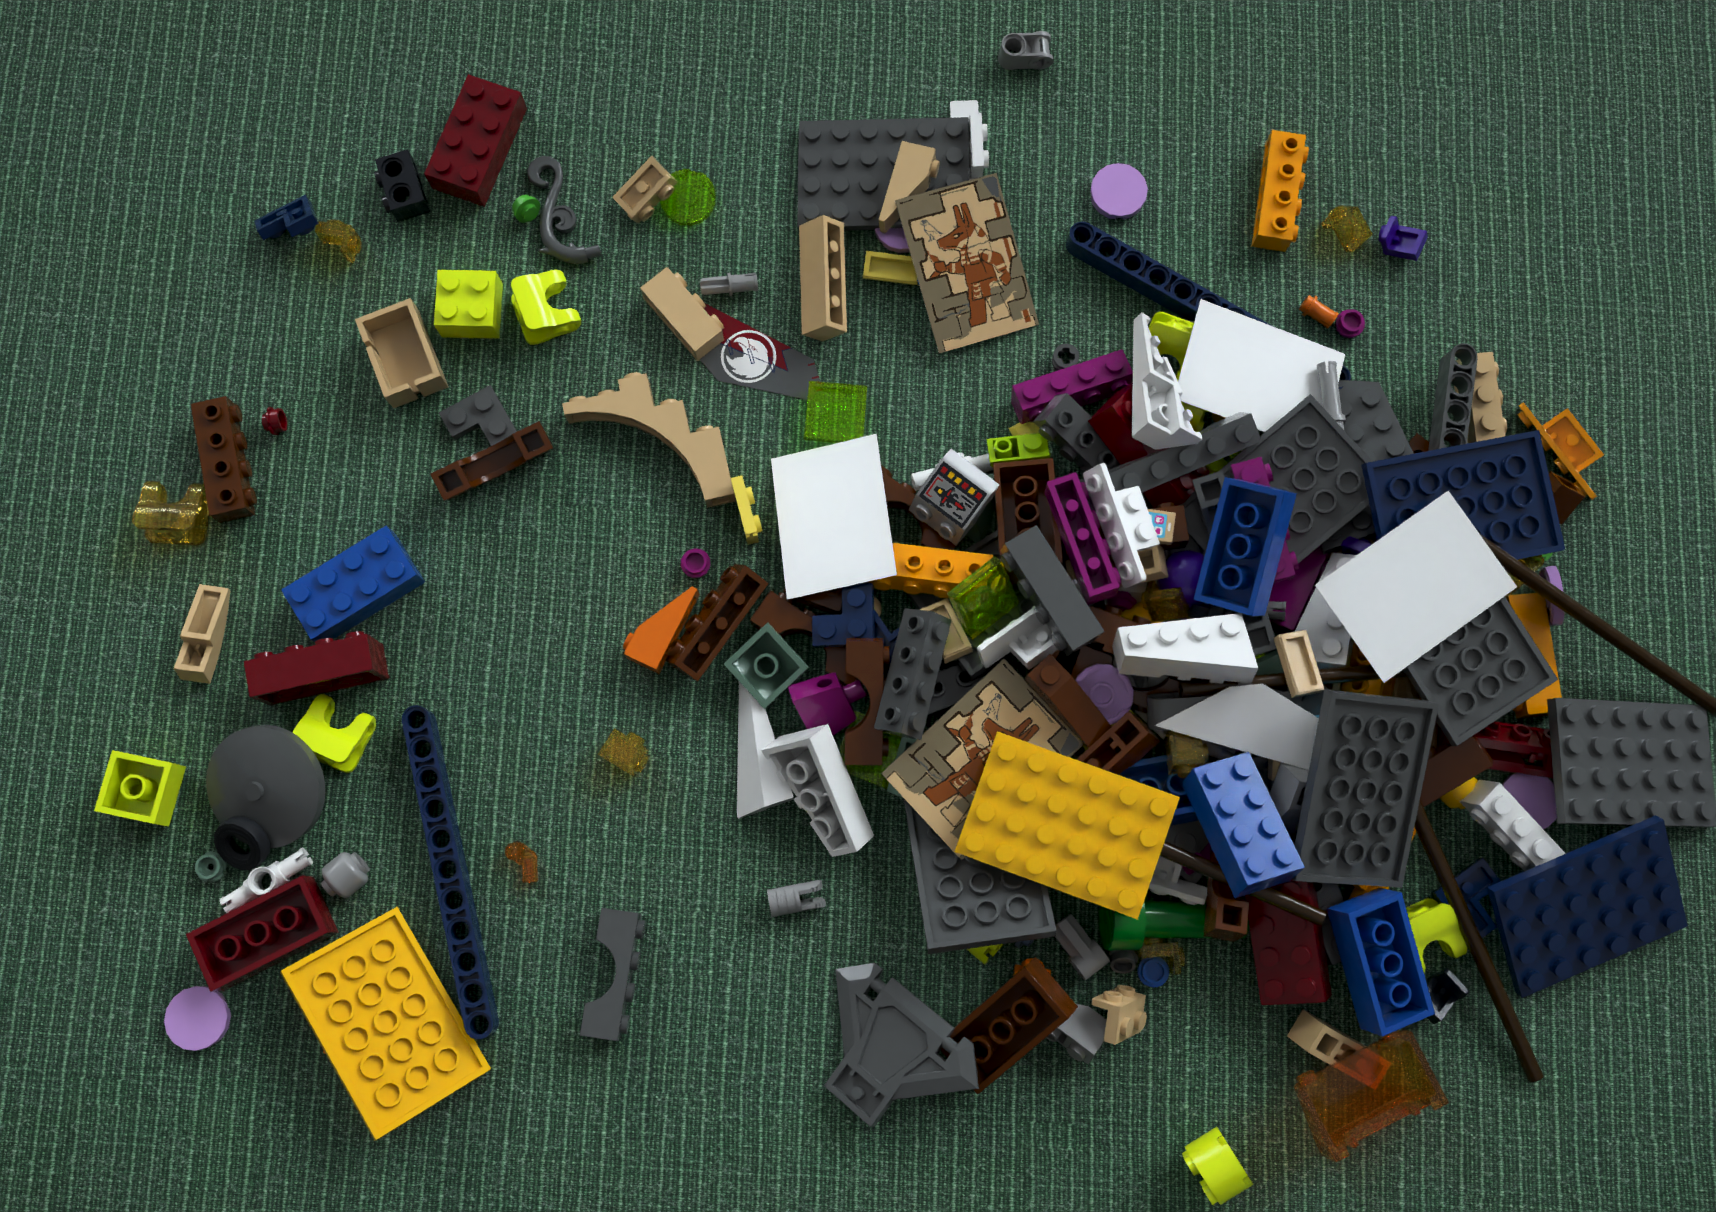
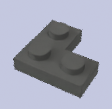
[439,385,517,446]

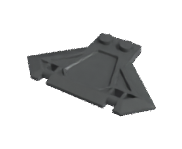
[824,963,979,1127]

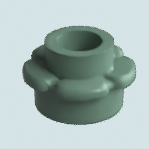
[195,851,227,882]

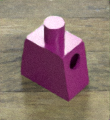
[788,673,867,735]

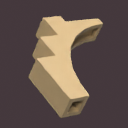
[562,372,736,508]

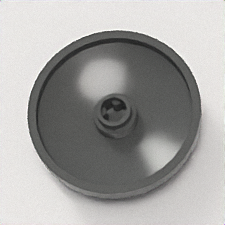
[206,725,325,848]

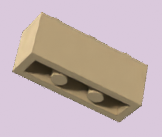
[640,267,724,361]

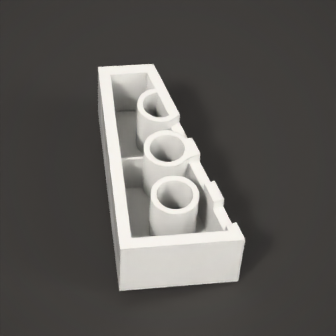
[1295,553,1356,669]
[1112,613,1258,686]
[761,724,874,857]

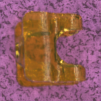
[132,481,209,545]

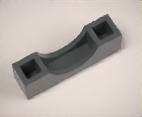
[580,908,646,1041]

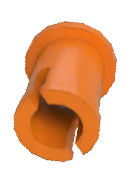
[1299,295,1339,329]

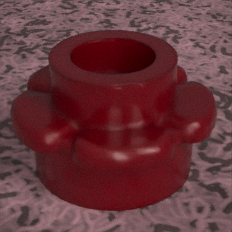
[262,407,287,435]

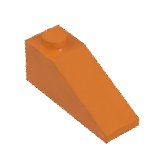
[623,587,700,674]

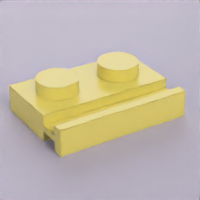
[731,475,763,545]

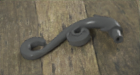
[527,156,602,264]

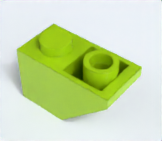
[987,433,1050,467]

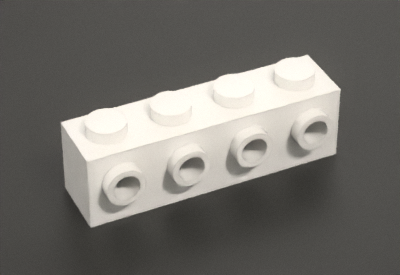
[1460,780,1566,871]

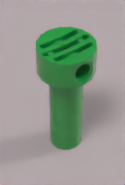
[1099,900,1249,951]

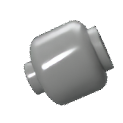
[321,852,370,898]

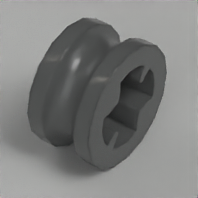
[1052,343,1079,371]

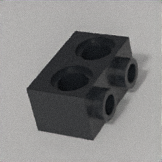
[374,149,431,222]

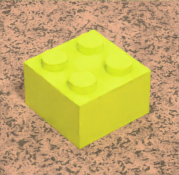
[434,270,503,338]
[94,750,186,827]

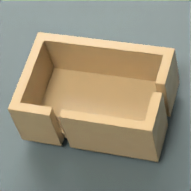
[355,298,448,408]

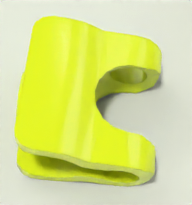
[511,270,581,345]
[1149,311,1194,371]
[292,694,376,773]
[1406,898,1467,973]

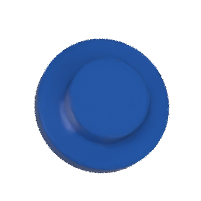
[1137,956,1169,987]

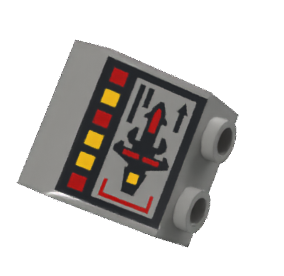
[909,449,1000,546]

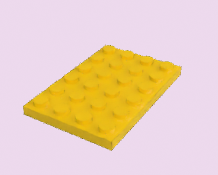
[954,731,1180,920]
[280,907,491,1141]

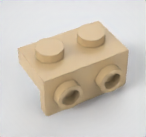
[612,156,678,223]
[1091,985,1147,1045]

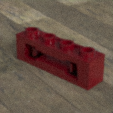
[1437,721,1554,779]

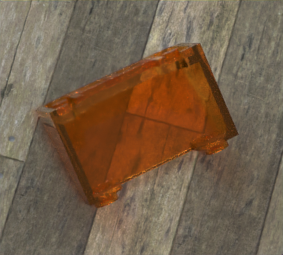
[1293,1030,1449,1163]

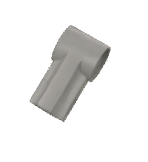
[1055,914,1110,981]

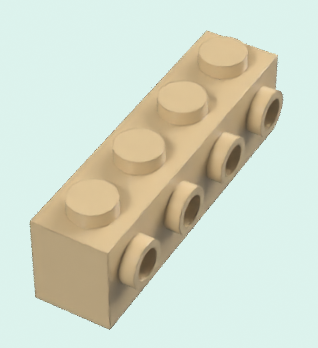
[799,215,847,341]
[1454,352,1507,443]

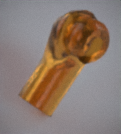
[505,841,538,883]

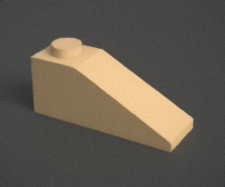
[879,141,940,233]
[1287,1009,1390,1088]

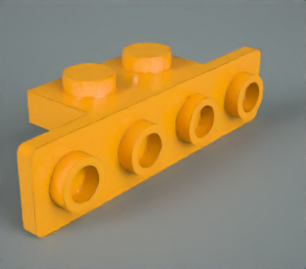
[1517,402,1604,500]

